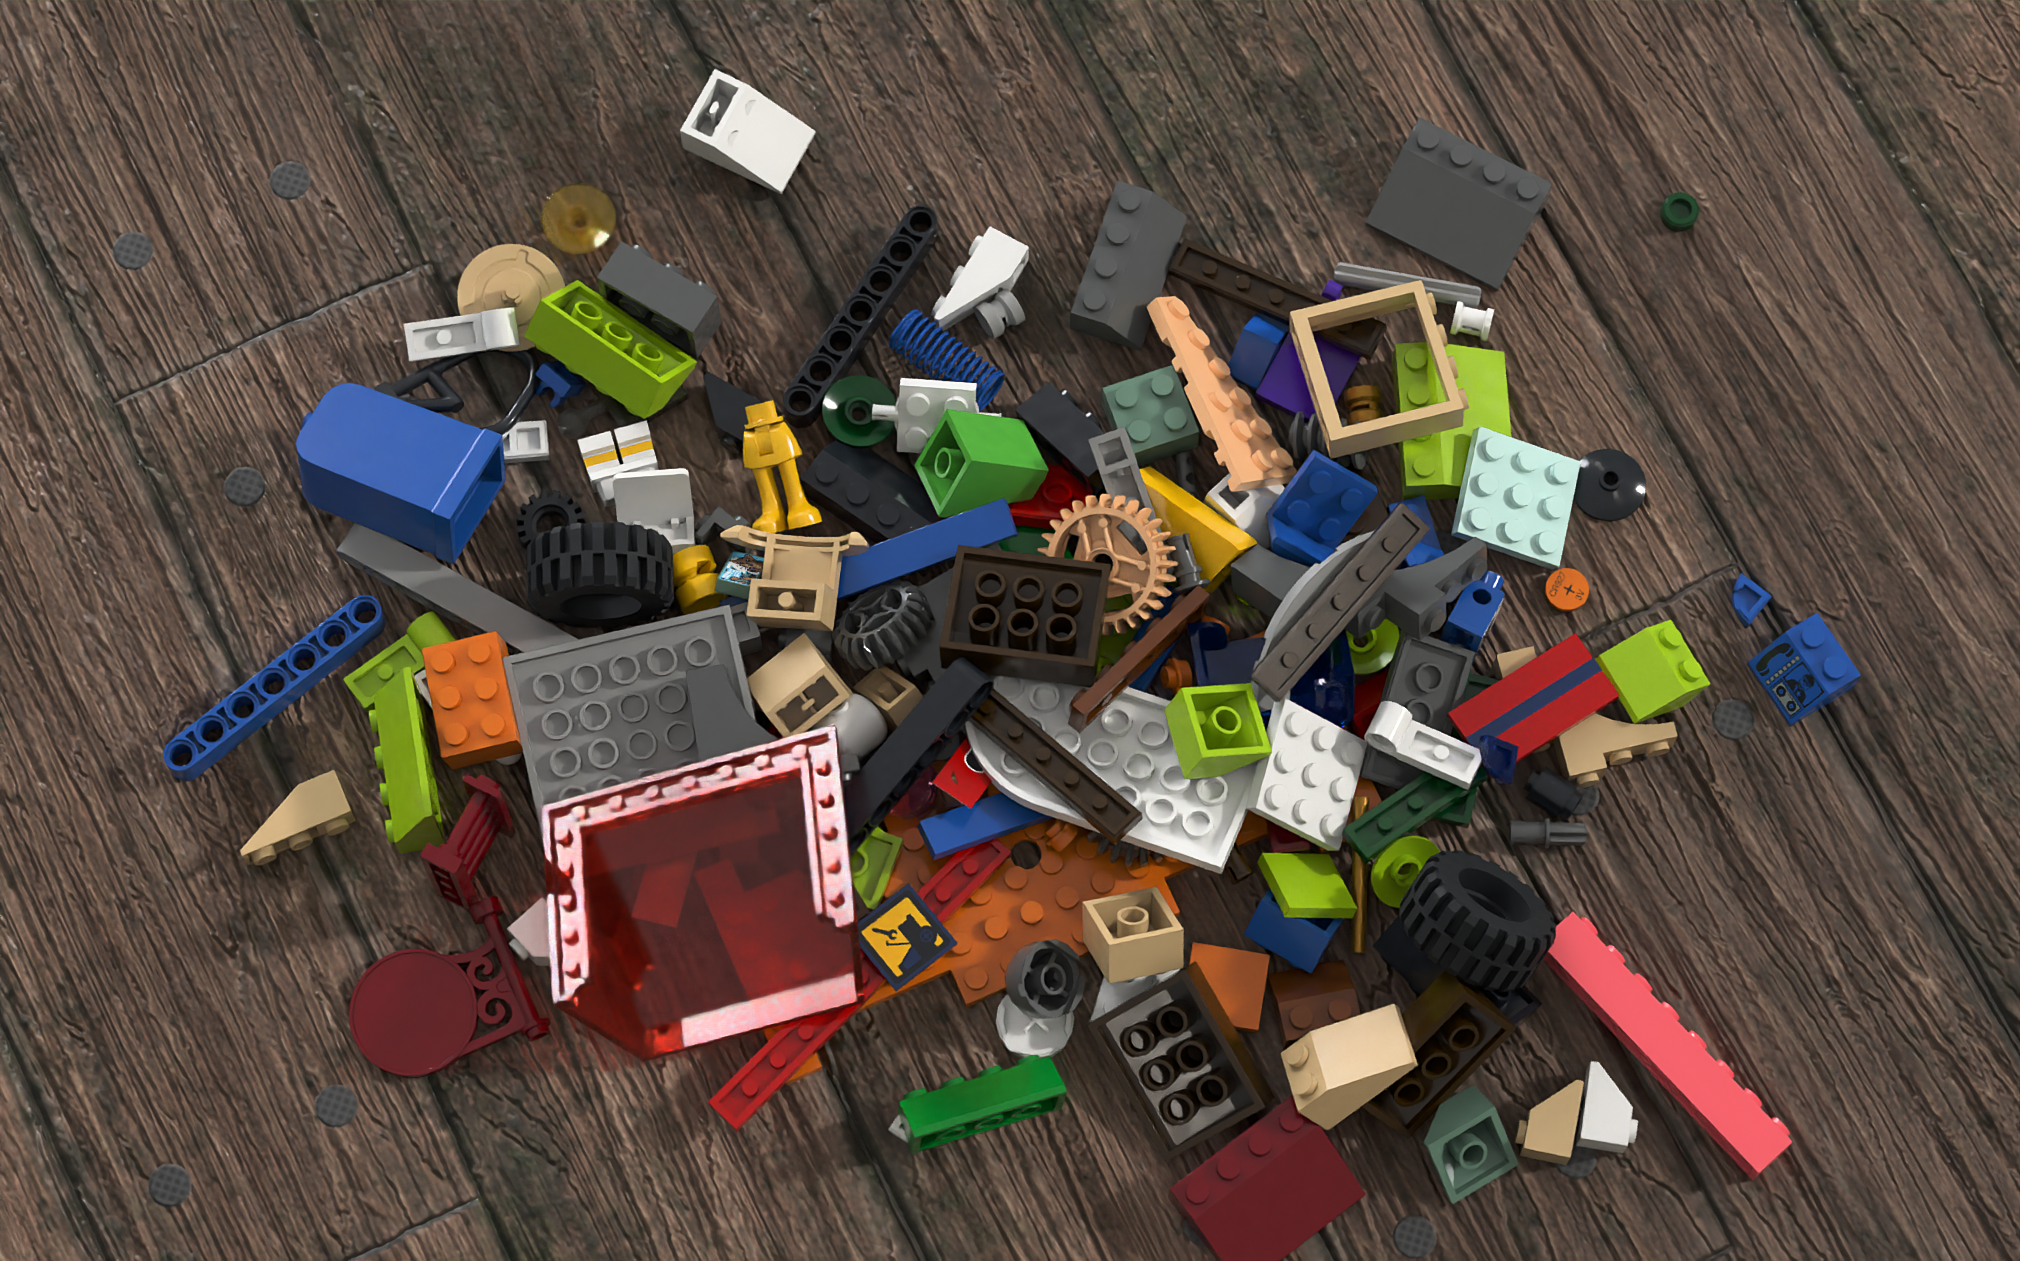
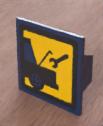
[847,883,958,991]

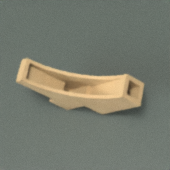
[1493,646,1678,788]

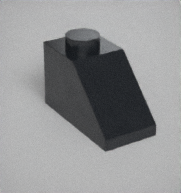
[703,371,764,454]

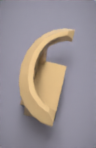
[720,525,869,631]

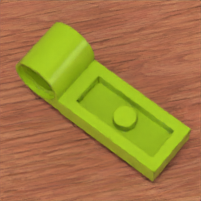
[343,611,456,713]

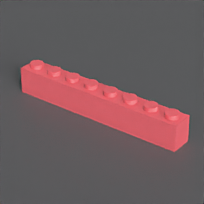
[1543,912,1793,1180]

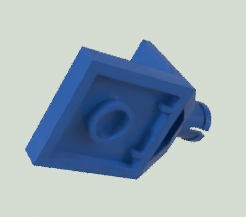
[1266,450,1378,567]

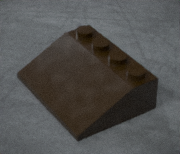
[939,545,1111,687]
[1087,961,1275,1162]

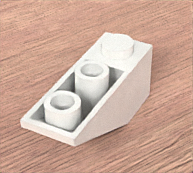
[931,226,1029,333]

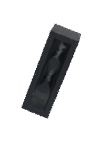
[1015,382,1105,496]

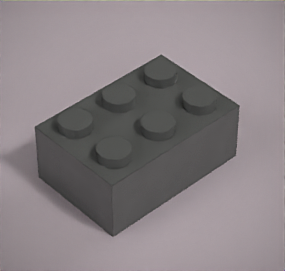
[597,241,721,359]

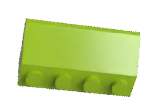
[524,280,697,419]

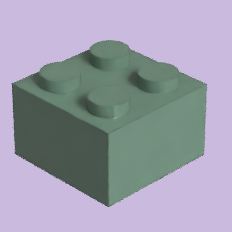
[1101,365,1199,466]

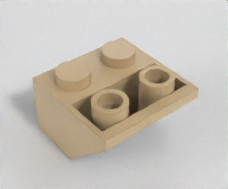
[747,633,852,744]

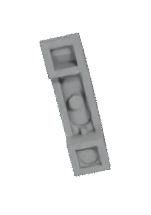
[1088,427,1175,574]

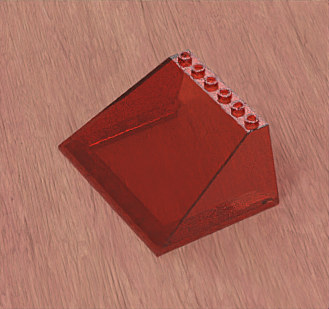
[541,724,865,1062]

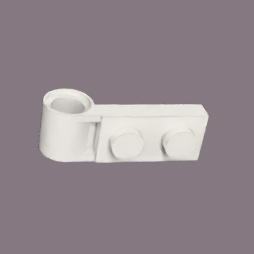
[404,307,520,362]
[1364,701,1485,790]

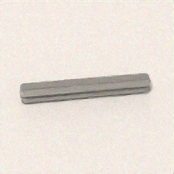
[1333,262,1481,308]

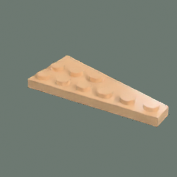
[1146,296,1297,492]

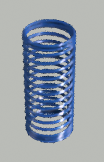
[889,309,1005,411]

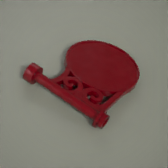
[349,896,551,1078]

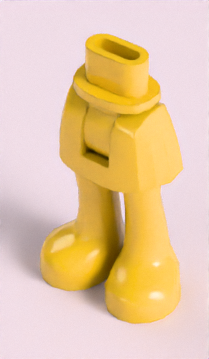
[743,400,822,533]

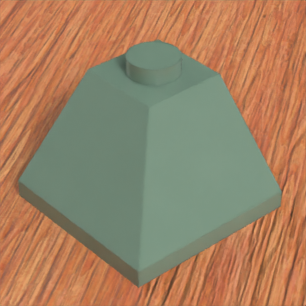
[1424,1085,1519,1204]

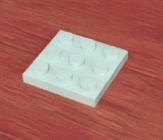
[1451,426,1581,570]

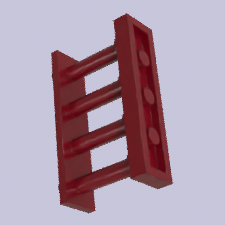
[420,774,516,912]

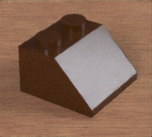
[1267,960,1361,1051]

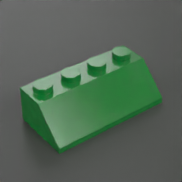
[897,1055,1067,1155]

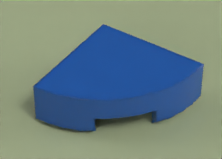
[1732,573,1772,628]

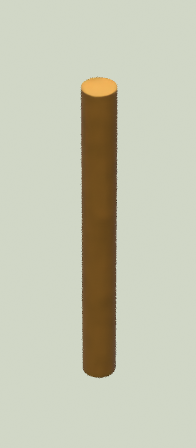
[1350,797,1369,953]

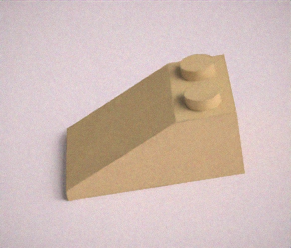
[1281,1004,1418,1131]

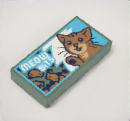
[715,550,764,600]

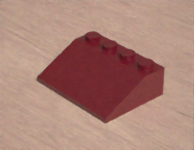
[1168,1095,1366,1261]

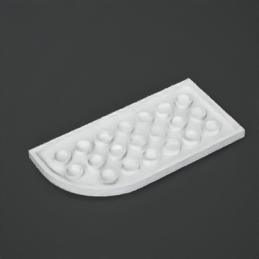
[965,674,1258,874]

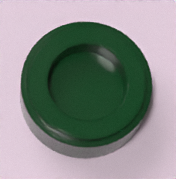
[1660,192,1699,232]

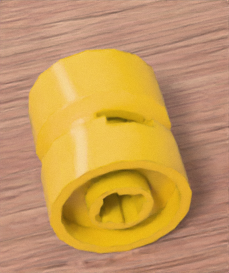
[673,545,728,615]

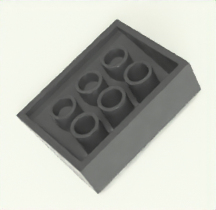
[1365,118,1552,292]

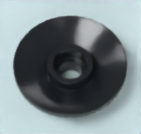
[1573,449,1646,522]

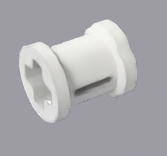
[1450,301,1494,342]

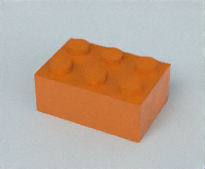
[422,631,523,770]

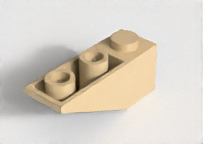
[240,770,356,866]

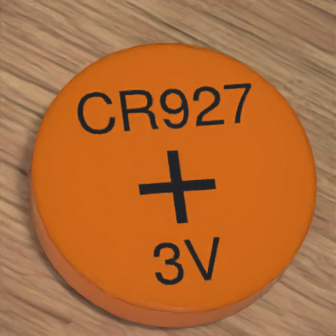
[1545,568,1589,612]

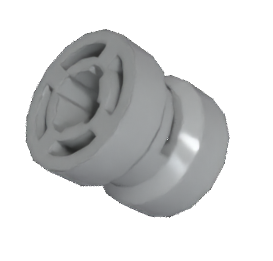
[974,289,1026,339]

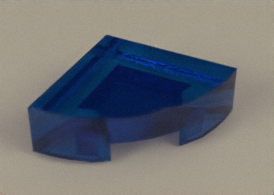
[1479,735,1519,785]

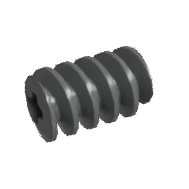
[1287,411,1370,469]

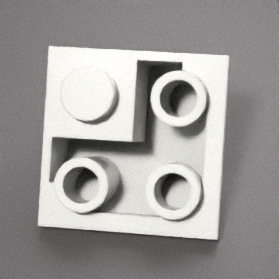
[1203,473,1285,549]

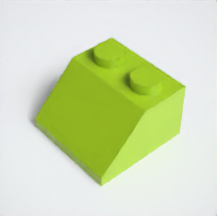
[1595,620,1710,724]
[1164,683,1272,779]

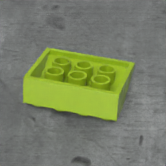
[1391,342,1511,501]
[369,667,445,854]

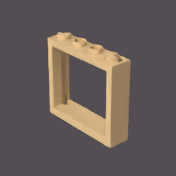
[1290,280,1469,459]

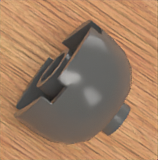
[1005,940,1085,1019]

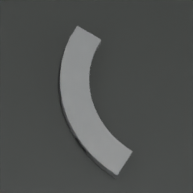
[1251,531,1374,712]

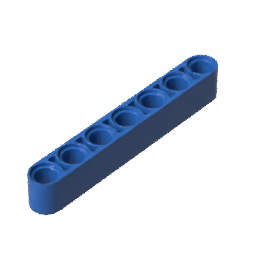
[163,595,386,781]

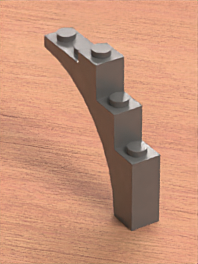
[1231,537,1488,641]

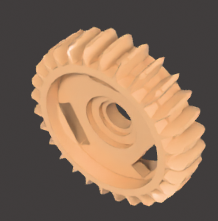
[1037,494,1178,636]

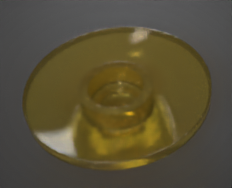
[541,183,616,254]

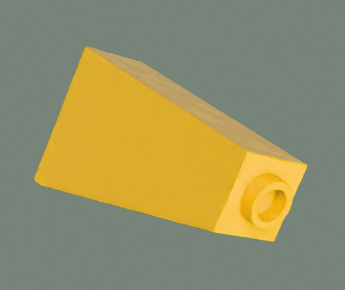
[1139,466,1258,594]

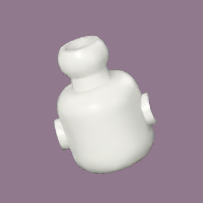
[802,693,888,781]

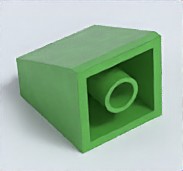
[914,409,1049,518]

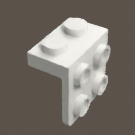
[613,468,696,554]

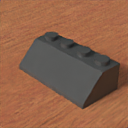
[1070,180,1187,351]

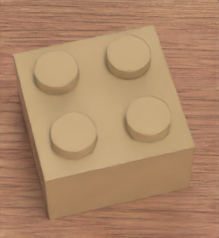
[1083,887,1184,984]

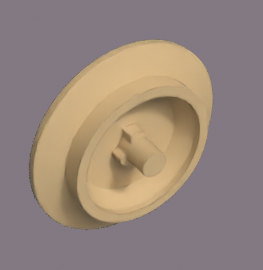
[457,244,565,352]

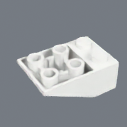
[680,69,815,194]

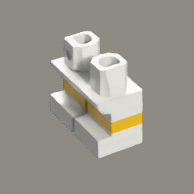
[577,420,659,507]

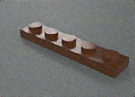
[1068,585,1210,734]

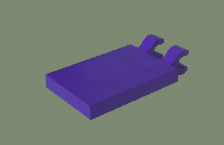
[1255,280,1362,425]

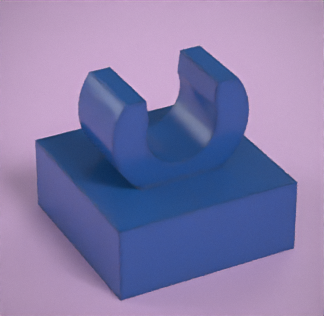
[535,361,586,408]

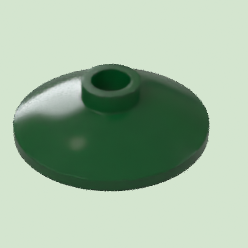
[822,375,896,448]

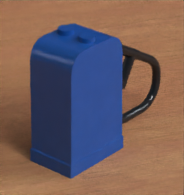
[296,350,540,564]

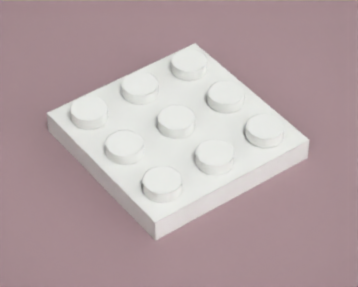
[1246,698,1368,851]

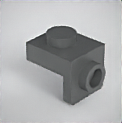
[694,506,752,554]

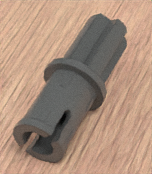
[1509,818,1587,849]

